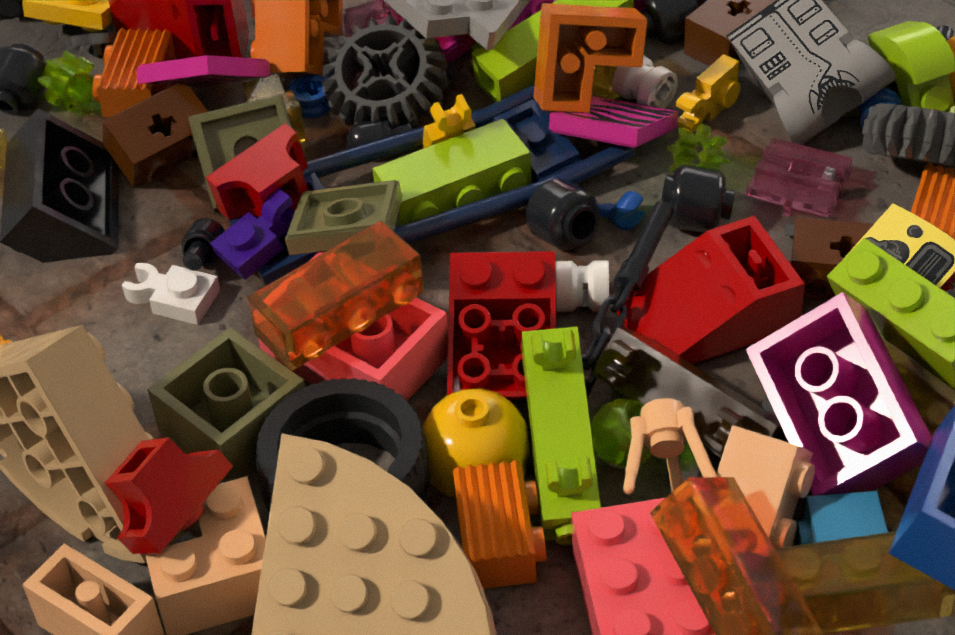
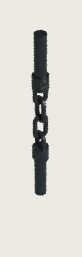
[526,201,674,477]

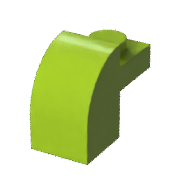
[867,21,955,112]

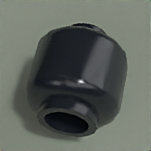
[639,0,705,44]
[0,43,50,114]
[661,164,735,233]
[526,179,600,251]

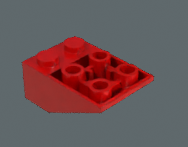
[108,0,249,59]
[616,215,805,364]
[447,251,557,400]

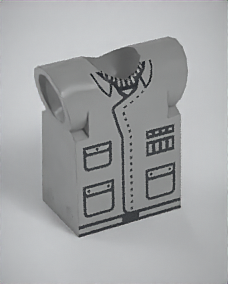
[727,0,896,149]

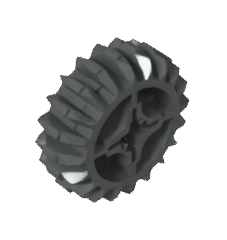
[323,14,448,129]
[862,103,955,168]

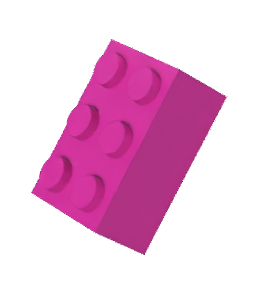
[746,292,932,496]

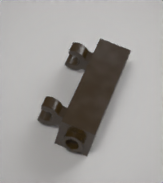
[592,327,789,458]

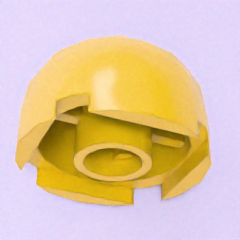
[422,388,530,498]

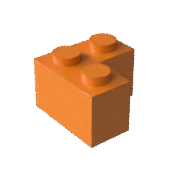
[250,0,343,78]
[533,3,647,113]

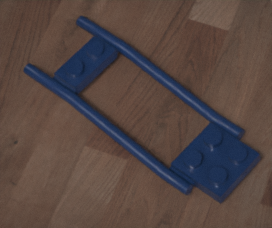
[228,85,635,290]

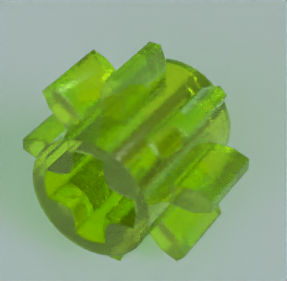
[38,51,94,112]
[666,124,730,172]

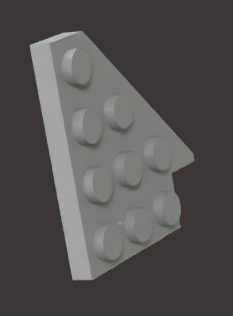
[384,0,530,50]

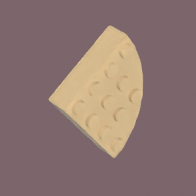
[0,325,198,564]
[252,434,497,635]

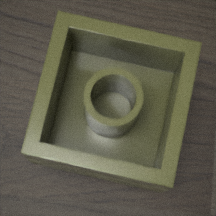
[147,327,305,482]

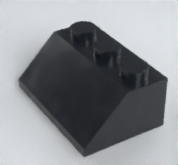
[0,108,119,263]

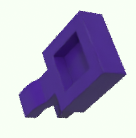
[210,188,295,280]

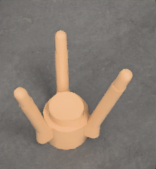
[623,398,724,501]

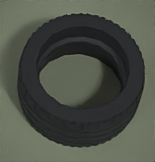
[256,378,429,514]

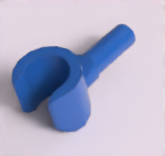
[599,191,646,231]

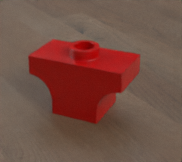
[205,123,308,221]
[104,437,233,554]

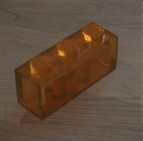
[247,221,424,371]
[649,477,824,635]

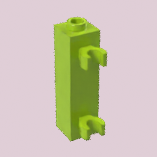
[470,0,634,103]
[522,326,601,545]

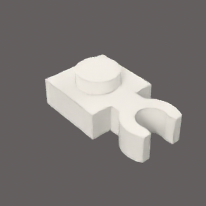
[122,263,220,325]

